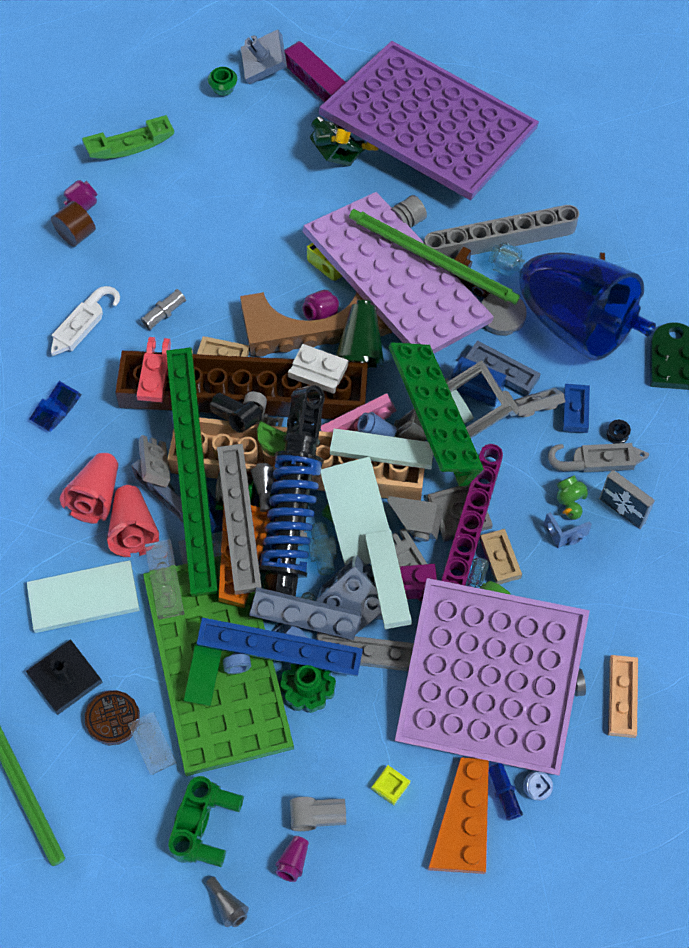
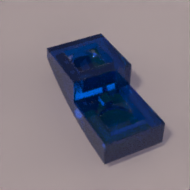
[29,381,82,432]

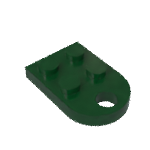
[650,322,689,390]

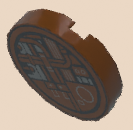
[85,690,140,746]

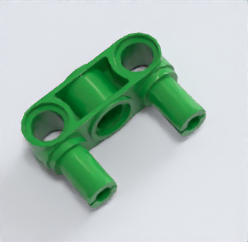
[168,776,244,867]

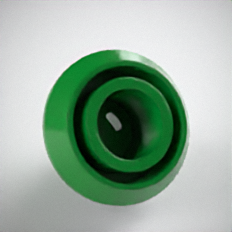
[208,67,238,96]

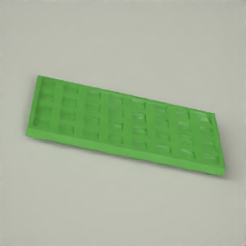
[143,556,294,776]

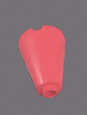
[59,453,119,524]
[107,485,159,557]

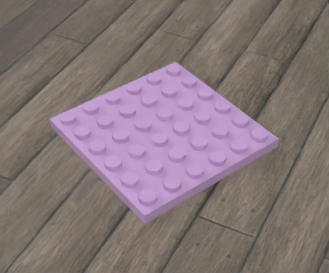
[395,578,590,776]

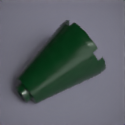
[336,300,384,368]

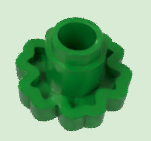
[280,664,336,713]

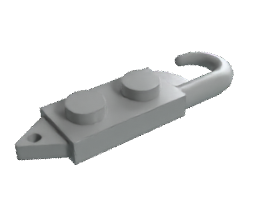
[548,443,649,472]

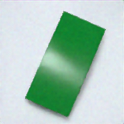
[184,645,222,706]

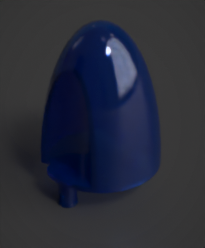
[519,252,656,361]

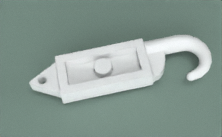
[51,286,120,356]

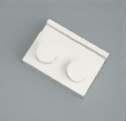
[288,344,348,394]

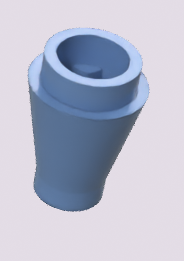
[357,412,397,437]

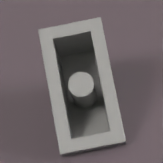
[387,496,443,542]

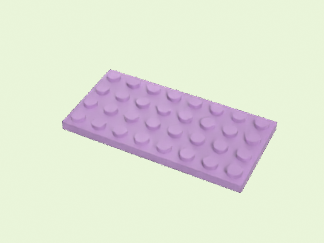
[302,192,494,353]

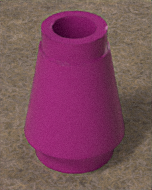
[275,836,309,882]

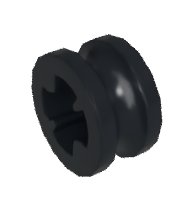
[606,419,631,444]

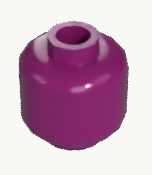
[63,180,98,211]
[302,290,339,321]

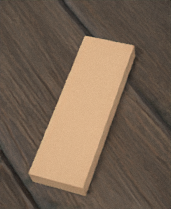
[608,655,638,738]

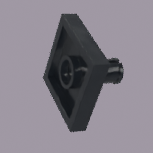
[26,639,103,715]

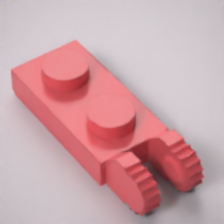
[137,337,171,402]

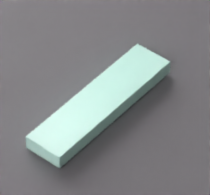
[330,428,434,470]
[365,530,412,629]

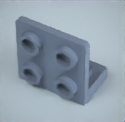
[316,555,381,635]

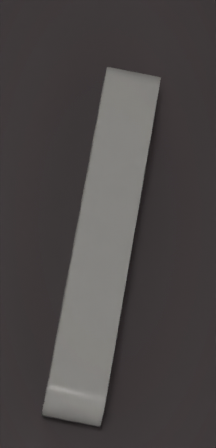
[424,205,579,259]

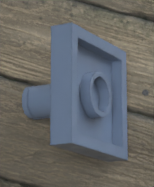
[241,29,287,84]

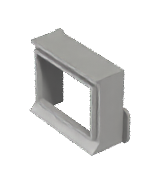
[447,360,519,438]

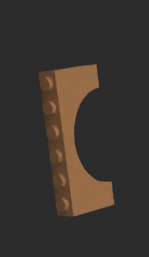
[240,292,392,357]

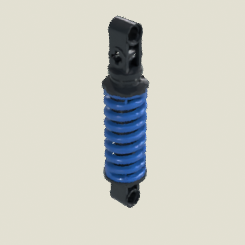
[259,385,325,596]

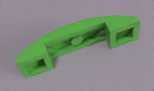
[82,115,174,159]

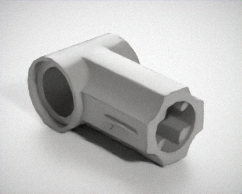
[290,797,346,831]

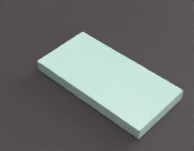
[321,456,390,566]
[27,560,140,633]

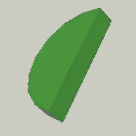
[257,421,286,456]

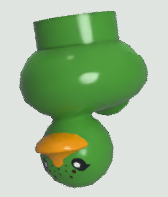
[556,475,588,520]

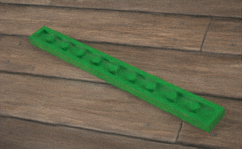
[166,347,218,597]

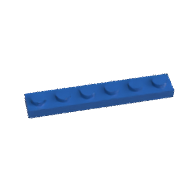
[197,618,363,677]

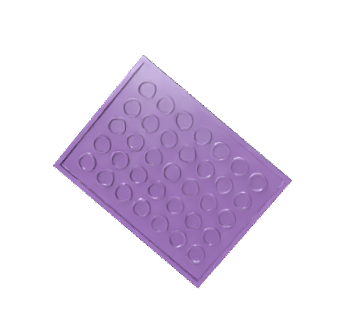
[319,41,539,201]

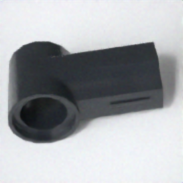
[209,392,262,433]

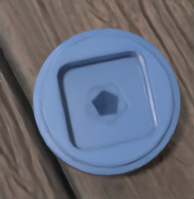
[223,653,251,674]
[523,771,553,801]

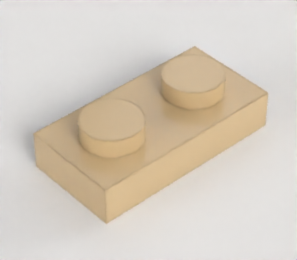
[197,336,250,357]
[480,529,522,584]

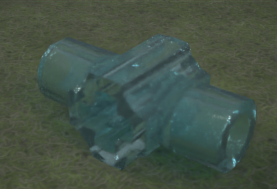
[308,522,337,575]

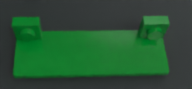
[388,342,484,486]

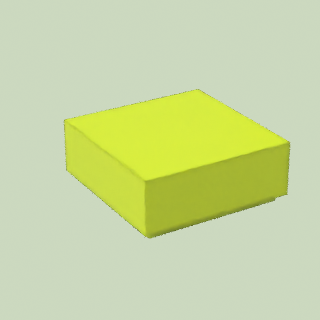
[372,765,411,805]

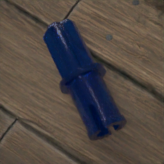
[488,763,523,821]

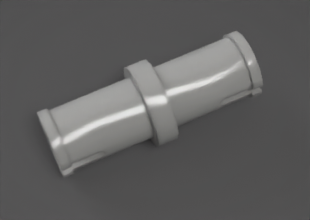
[141,289,186,330]

